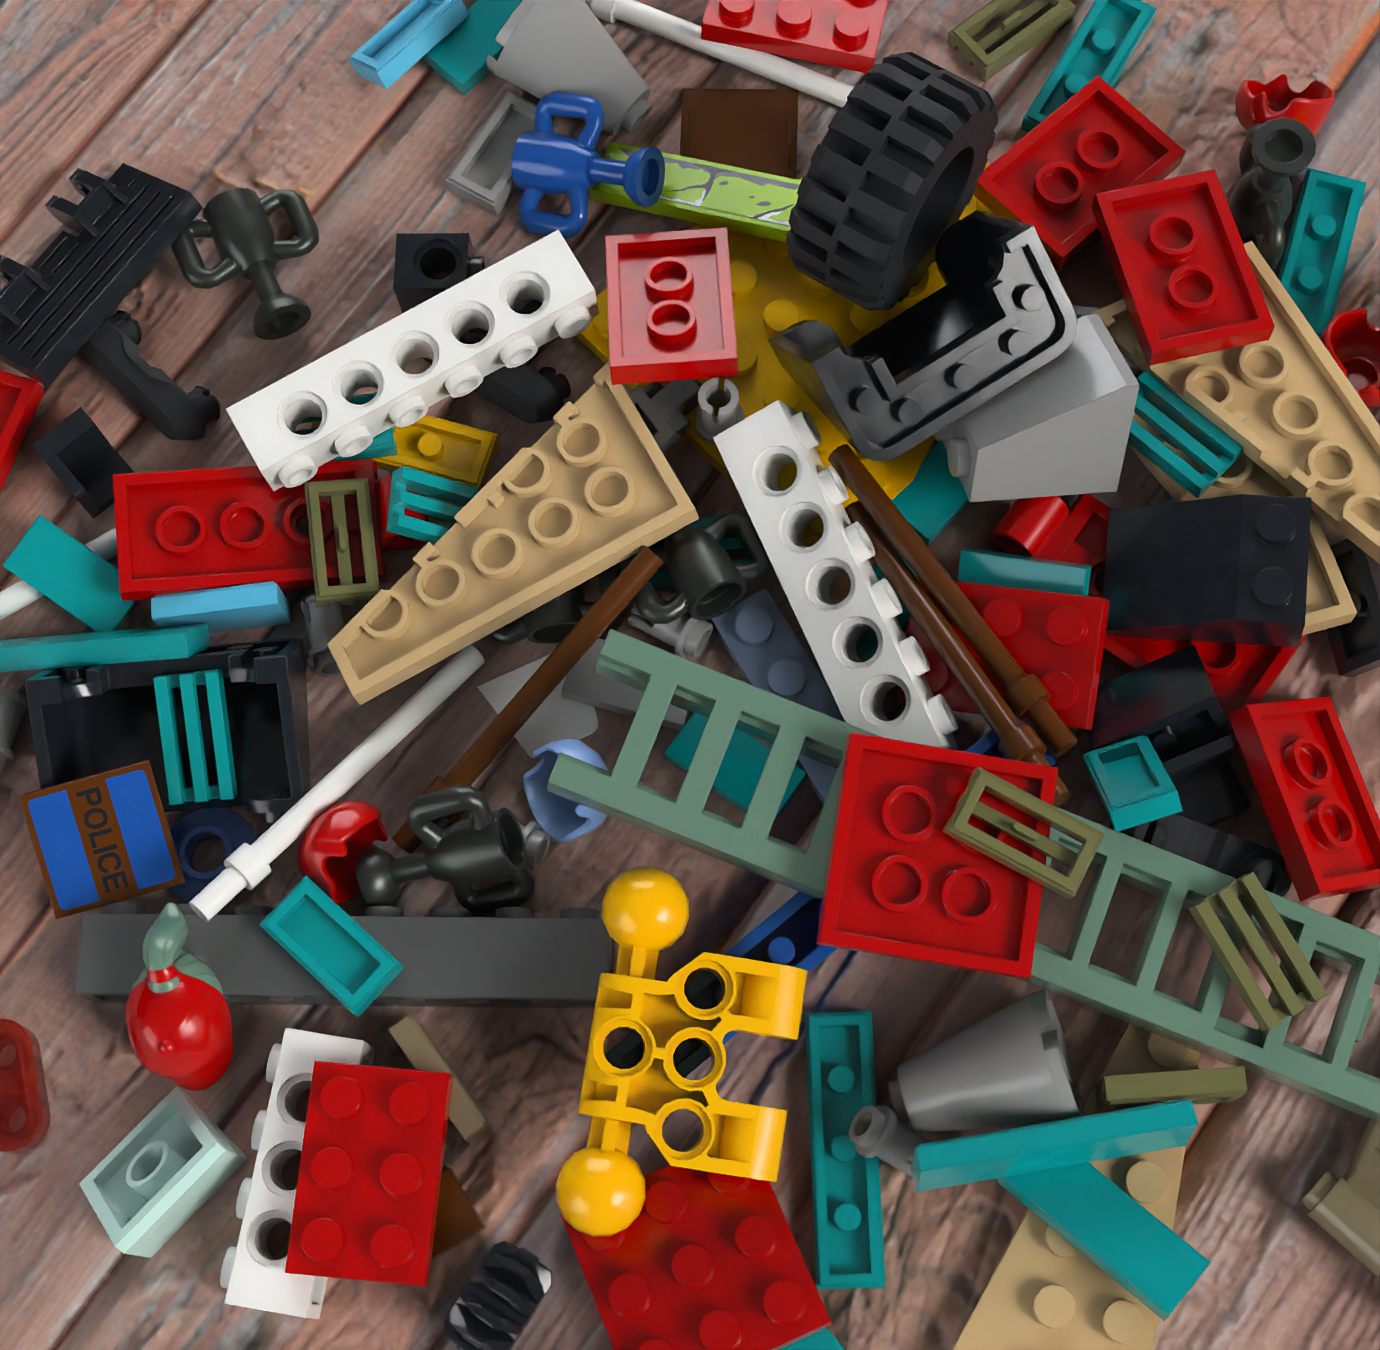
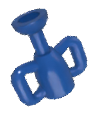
[511,91,665,239]

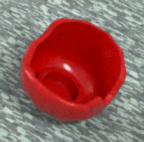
[1235,74,1335,137]
[1319,308,1380,408]
[297,801,388,905]

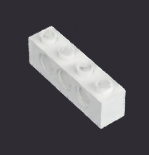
[220,1027,376,1319]

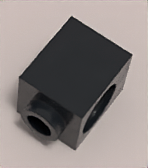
[393,233,486,313]

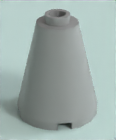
[486,0,652,136]
[889,989,1085,1132]

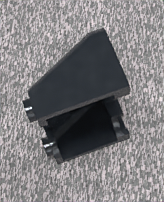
[768,210,1077,461]
[25,638,311,823]

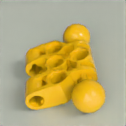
[556,866,808,1237]

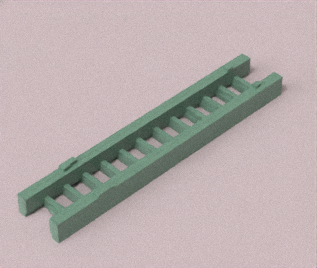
[547,629,1380,1119]

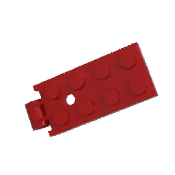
[113,459,429,601]
[991,494,1306,739]

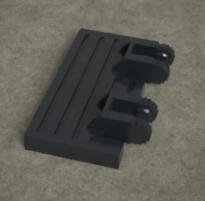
[0,163,203,387]

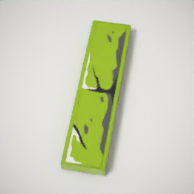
[589,141,801,242]

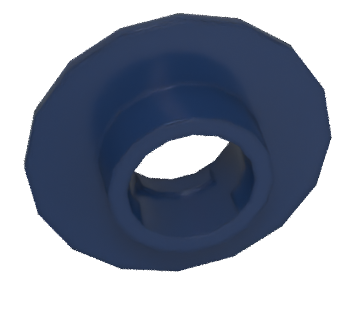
[169,807,258,903]

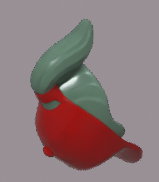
[125,902,233,1091]

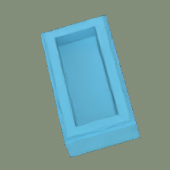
[348,0,470,89]
[151,581,291,633]

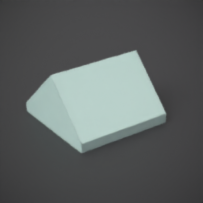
[79,1086,249,1258]

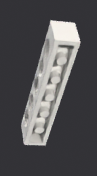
[226,230,599,491]
[713,400,959,750]

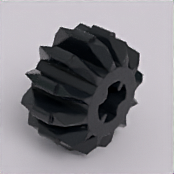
[444,1241,552,1350]

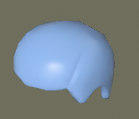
[523,738,609,843]

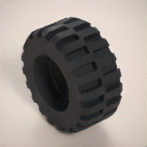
[786,52,998,311]

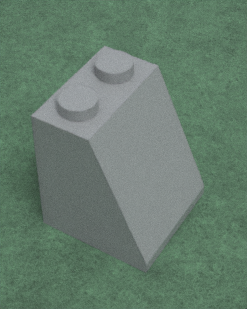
[934,314,1140,502]

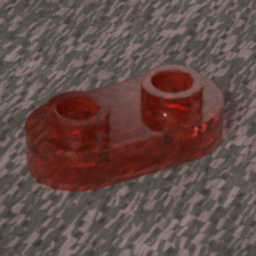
[0,1019,51,1154]

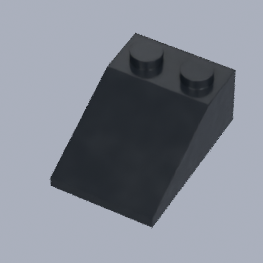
[1102,494,1311,647]

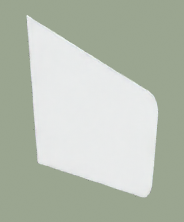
[477,654,598,758]

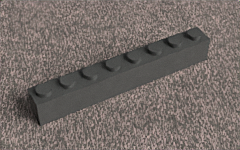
[75,903,614,1009]

